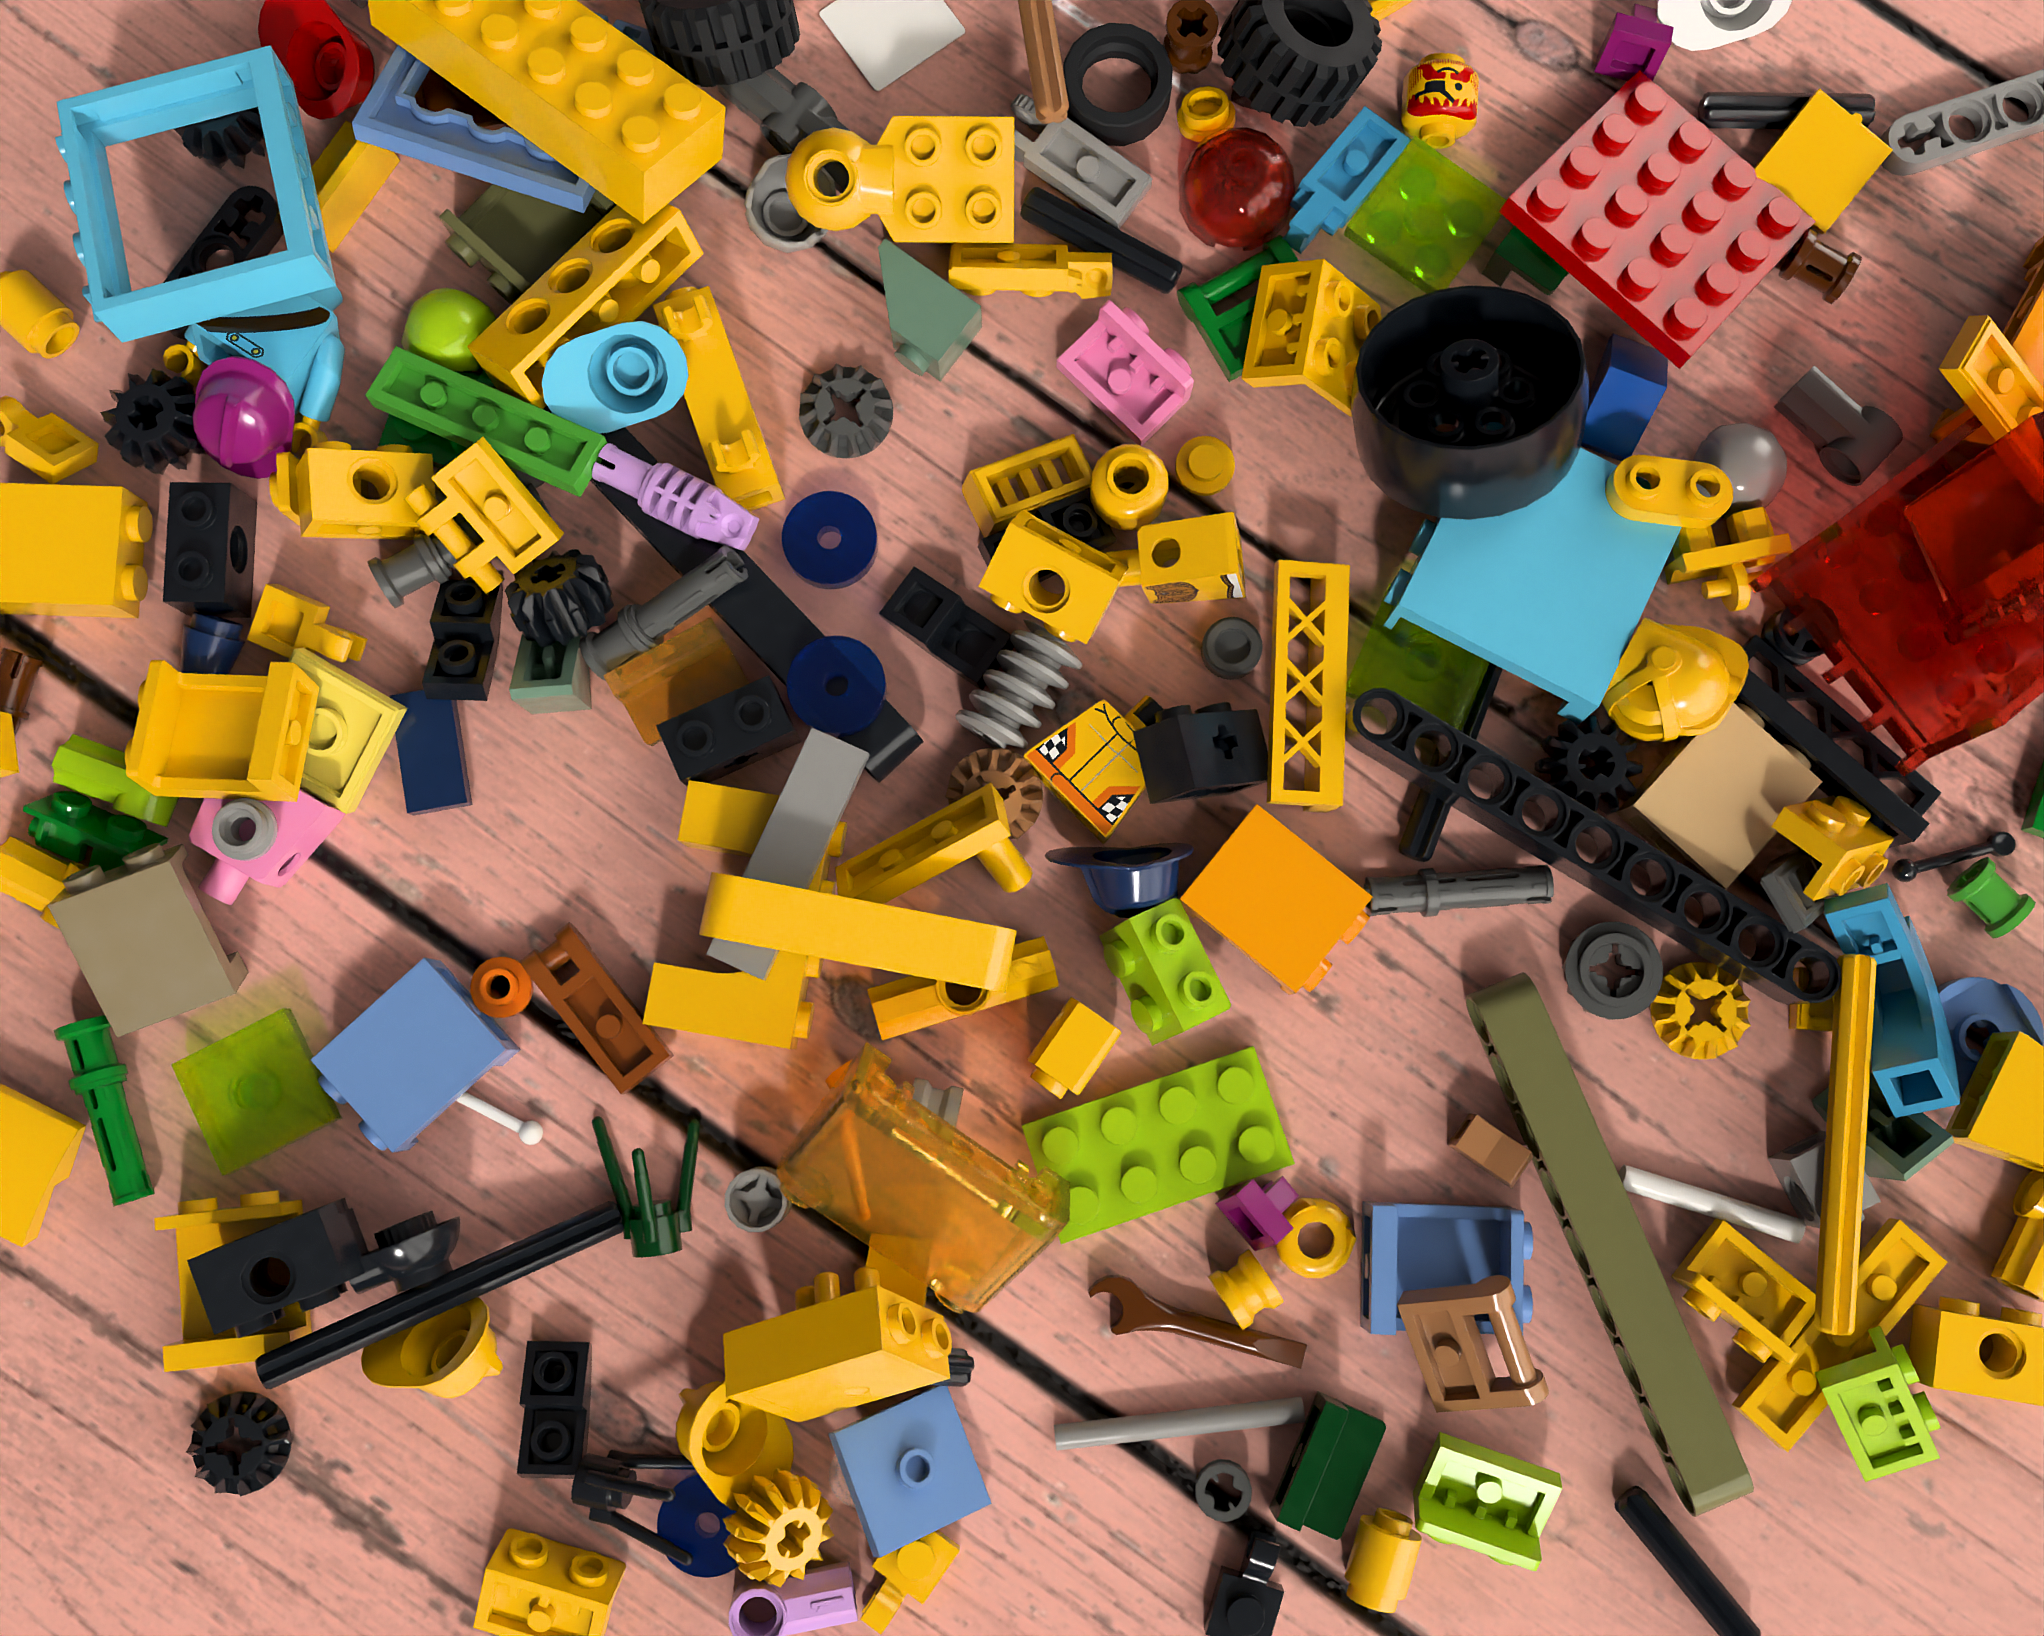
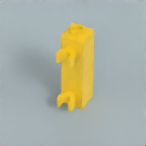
[652,286,785,511]

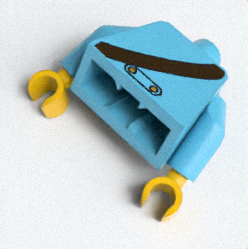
[163,286,345,453]

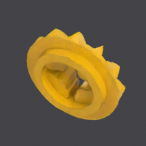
[1650,962,1751,1060]

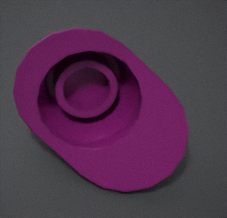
[192,356,295,479]

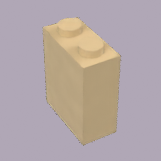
[1616,702,1823,889]

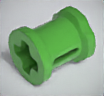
[1947,857,2036,939]

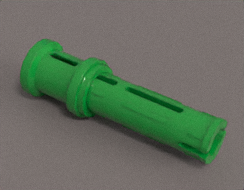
[54,1015,155,1207]

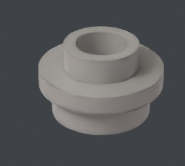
[212,798,278,861]

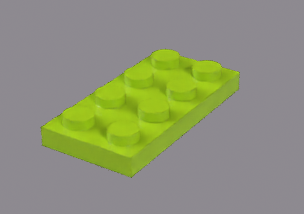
[1021,1046,1295,1244]

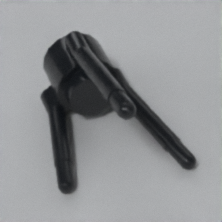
[571,1449,695,1566]

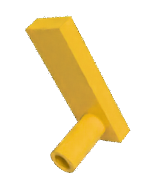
[835,783,1033,904]

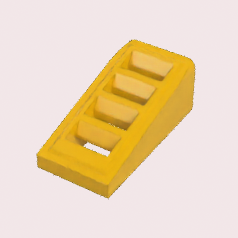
[962,434,1092,538]

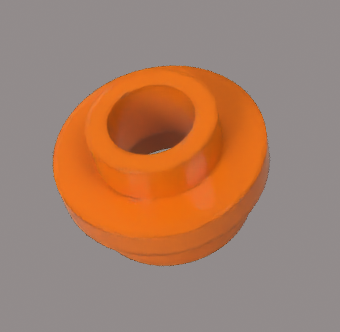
[470,957,533,1018]

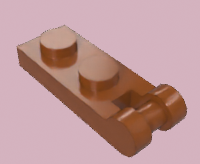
[520,922,674,1094]

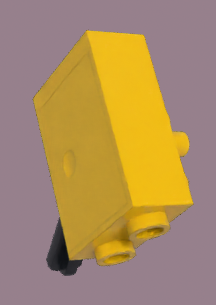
[723,1267,974,1423]

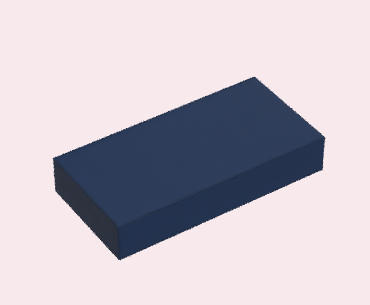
[390,690,472,816]

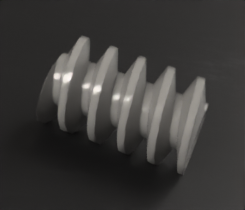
[956,620,1083,749]

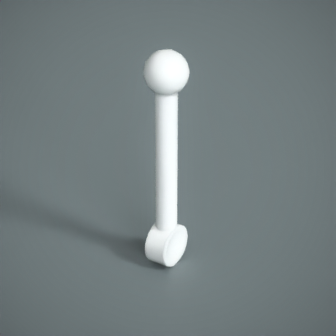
[456,1092,543,1145]

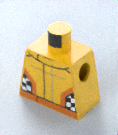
[1023,695,1164,844]

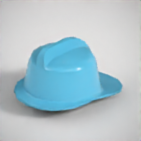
[542,321,689,434]

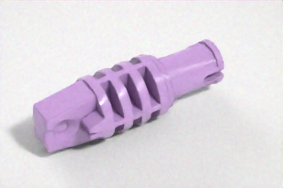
[592,443,759,551]

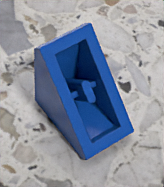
[1581,333,1668,461]

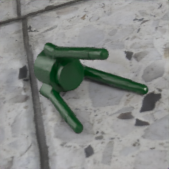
[592,1116,700,1258]

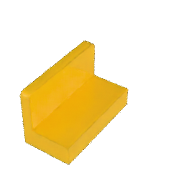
[278,121,400,253]

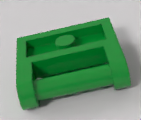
[1177,235,1299,382]

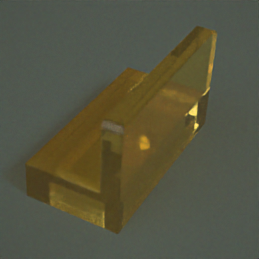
[603,617,750,746]

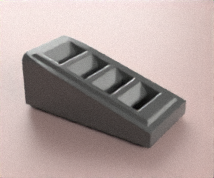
[1760,847,1839,934]

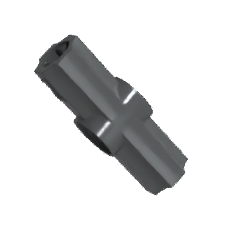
[717,68,850,193]

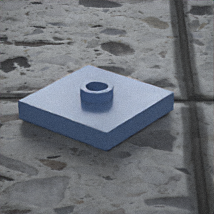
[828,1385,992,1558]

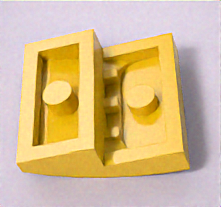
[0,1083,86,1247]

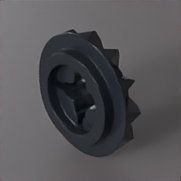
[186,1391,292,1497]

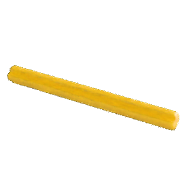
[1814,954,1877,1335]

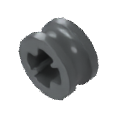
[1195,1459,1252,1522]

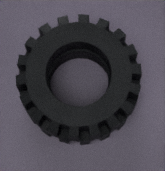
[639,0,800,87]
[1217,0,1382,127]

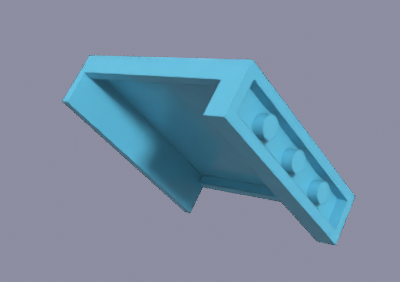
[1383,422,1682,725]

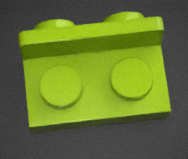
[1814,1326,1941,1482]

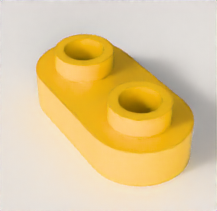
[1605,455,1733,529]

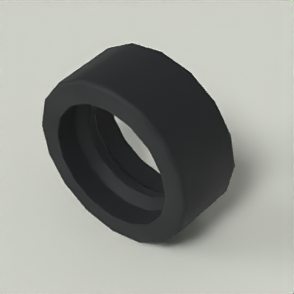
[1063,23,1173,146]

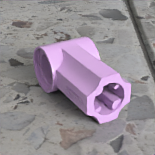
[728,1561,858,1636]

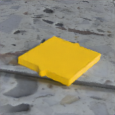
[1754,89,1893,235]

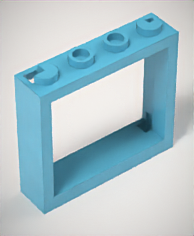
[55,45,336,343]

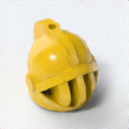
[1602,617,1749,742]

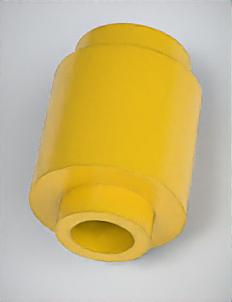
[0,270,80,359]
[1344,1508,1422,1613]

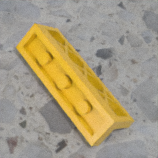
[1266,559,1350,813]

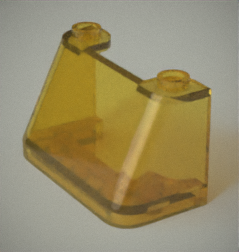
[776,1042,1070,1313]

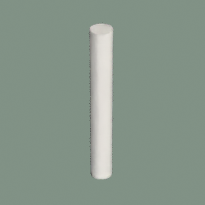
[1619,1165,1806,1244]

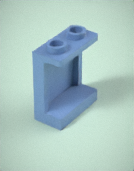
[311,958,521,1153]
[1360,1201,1533,1335]

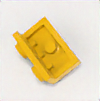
[1771,796,1894,901]
[1671,1218,1816,1365]

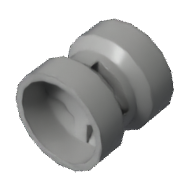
[725,1166,794,1232]

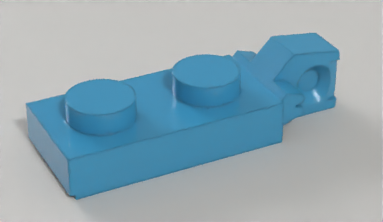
[1282,106,1412,254]

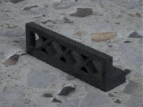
[1734,635,1942,848]

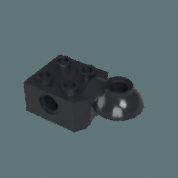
[187,1198,460,1338]

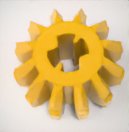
[722,1468,834,1588]

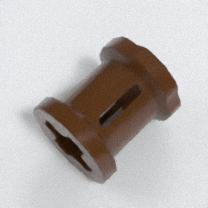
[1163,0,1219,74]
[1779,228,1862,304]

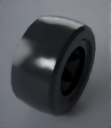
[1351,285,1589,520]

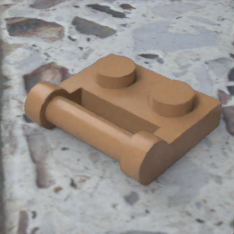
[1397,1275,1549,1413]

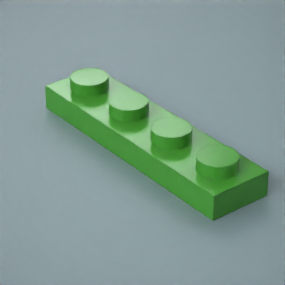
[365,346,608,497]

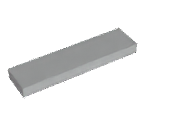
[706,728,870,981]

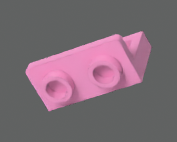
[1056,300,1194,446]

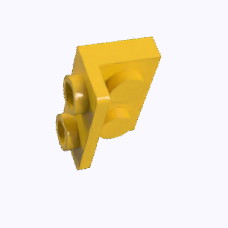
[473,1528,626,1636]

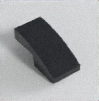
[879,566,1014,690]

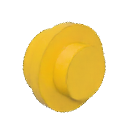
[1177,86,1236,143]
[1175,436,1235,496]

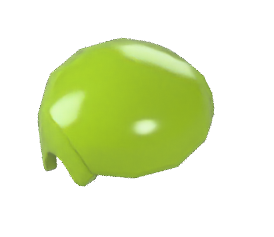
[401,287,497,372]

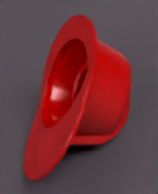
[258,0,375,120]

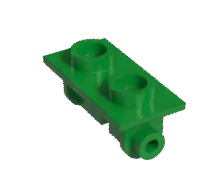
[23,791,168,872]

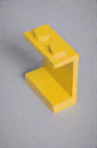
[154,1190,312,1372]

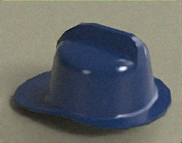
[1045,843,1194,918]

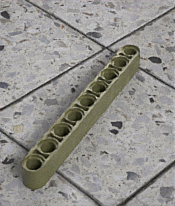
[1465,972,1754,1517]

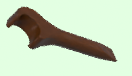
[1088,1275,1307,1369]

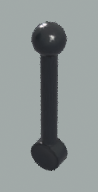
[1892,832,2016,882]

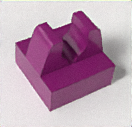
[1594,3,1674,81]
[1215,1176,1299,1251]

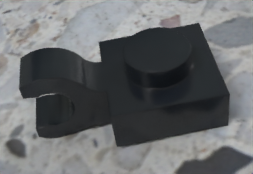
[1204,1528,1284,1636]

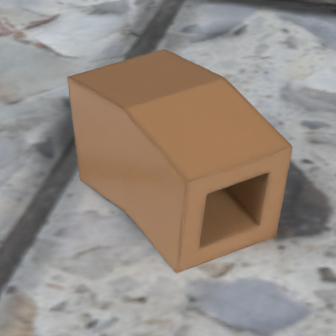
[1447,1113,1533,1189]

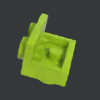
[1099,898,1231,1046]
[1413,1432,1563,1571]

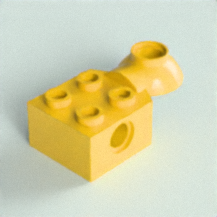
[785,116,1015,244]

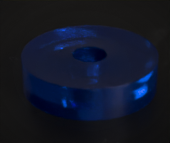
[782,491,879,589]
[787,636,887,737]
[657,1471,739,1578]

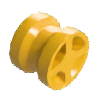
[1207,1249,1284,1330]

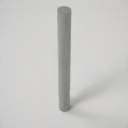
[1054,1397,1305,1451]

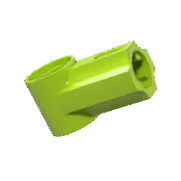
[51,734,179,827]

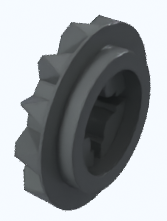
[799,363,893,458]
[1562,922,1663,1020]

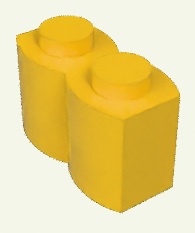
[1027,997,1122,1099]

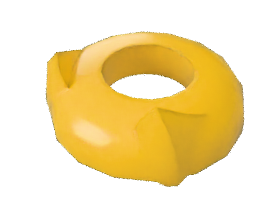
[1275,1197,1357,1278]

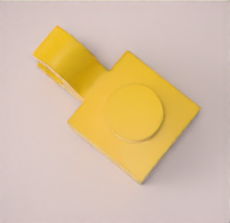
[0,395,99,484]
[247,584,368,663]
[860,1530,960,1634]

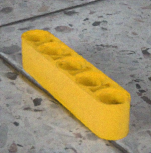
[699,872,1017,993]

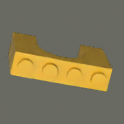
[642,780,847,1049]

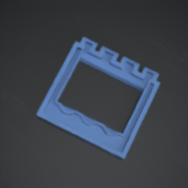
[352,11,655,213]

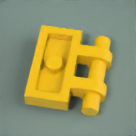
[404,437,564,594]

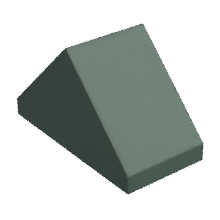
[509,633,592,714]
[1812,1072,1954,1181]

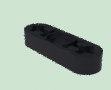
[163,186,284,340]

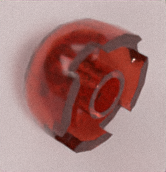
[1179,127,1295,251]

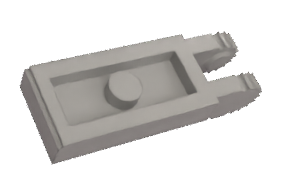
[1010,94,1153,229]

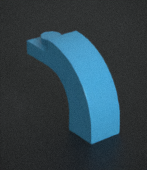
[1824,883,1960,1118]

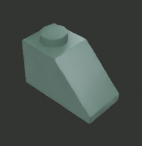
[878,238,982,382]

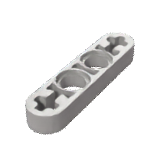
[1880,69,2044,176]

